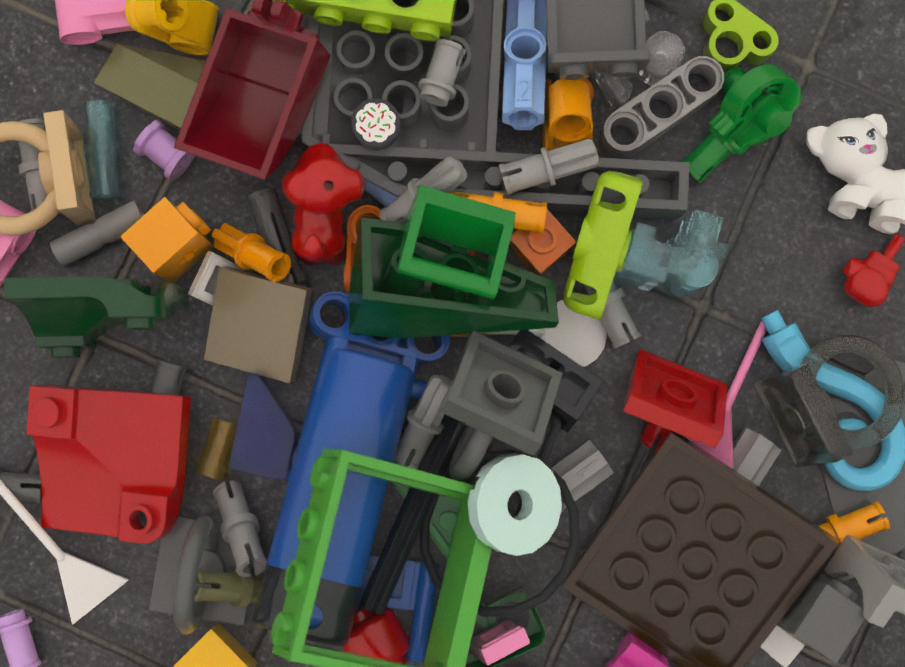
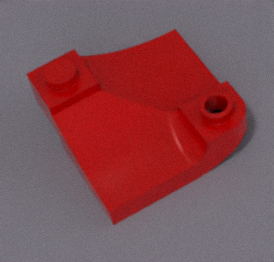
[26,384,191,544]

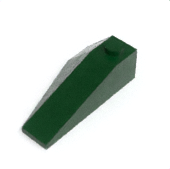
[349,217,559,338]

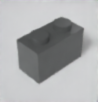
[776,574,865,664]

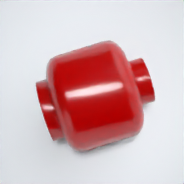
[341,608,410,663]

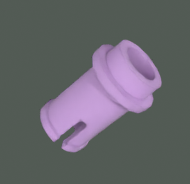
[0,608,41,667]

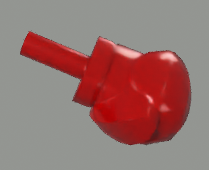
[842,234,905,308]

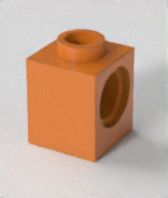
[509,209,576,276]

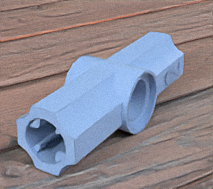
[502,0,547,130]

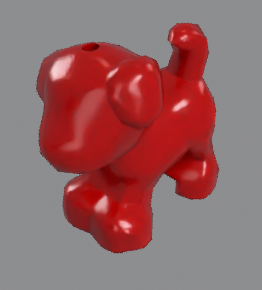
[281,143,366,266]

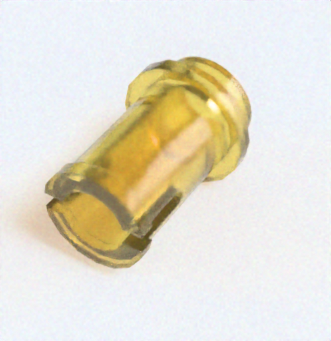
[194,418,242,482]

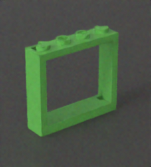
[271,448,492,667]

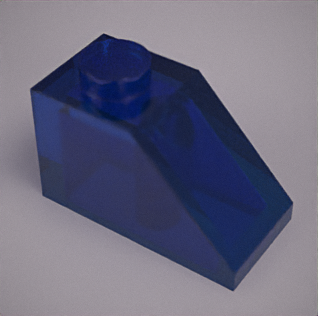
[228,373,301,480]

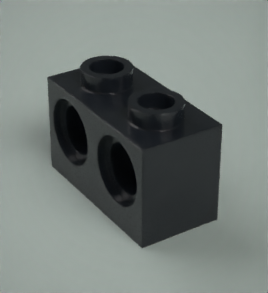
[508,330,604,433]

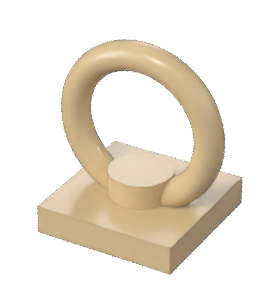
[0,110,96,235]

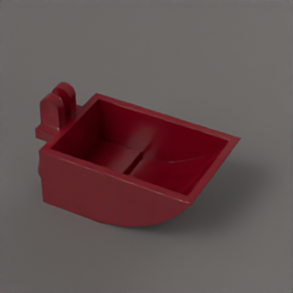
[174,0,331,180]

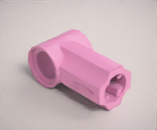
[55,0,134,45]

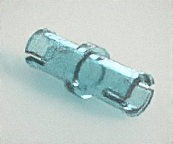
[82,100,122,198]

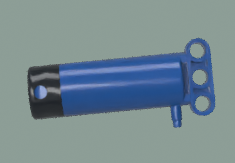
[252,291,450,646]

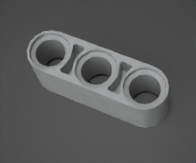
[599,56,724,159]

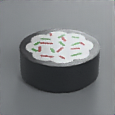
[351,98,401,150]

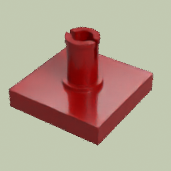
[623,349,728,450]

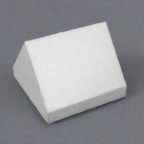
[188,251,245,306]

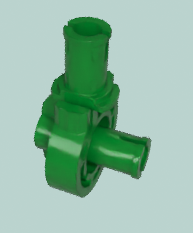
[681,64,802,184]

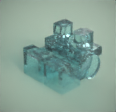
[613,210,728,297]

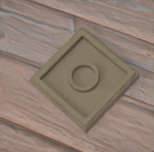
[204,267,313,384]

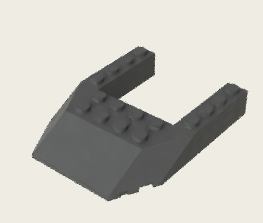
[302,0,690,219]

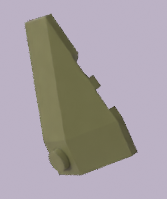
[94,43,206,132]

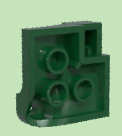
[4,276,189,358]

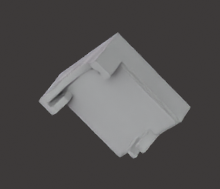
[825,535,905,628]

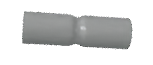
[50,200,145,267]

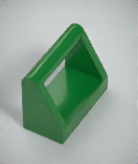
[396,185,516,300]

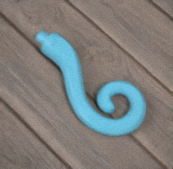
[761,310,905,492]

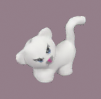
[805,114,905,235]

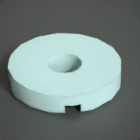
[468,454,562,556]

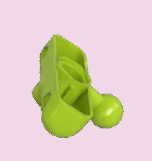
[563,171,643,320]

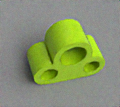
[702,0,779,73]

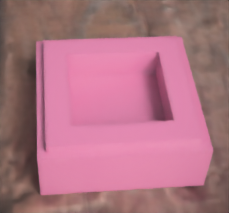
[470,619,531,666]

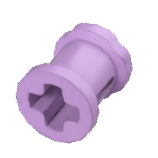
[133,119,195,181]

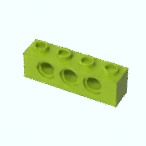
[272,0,457,41]

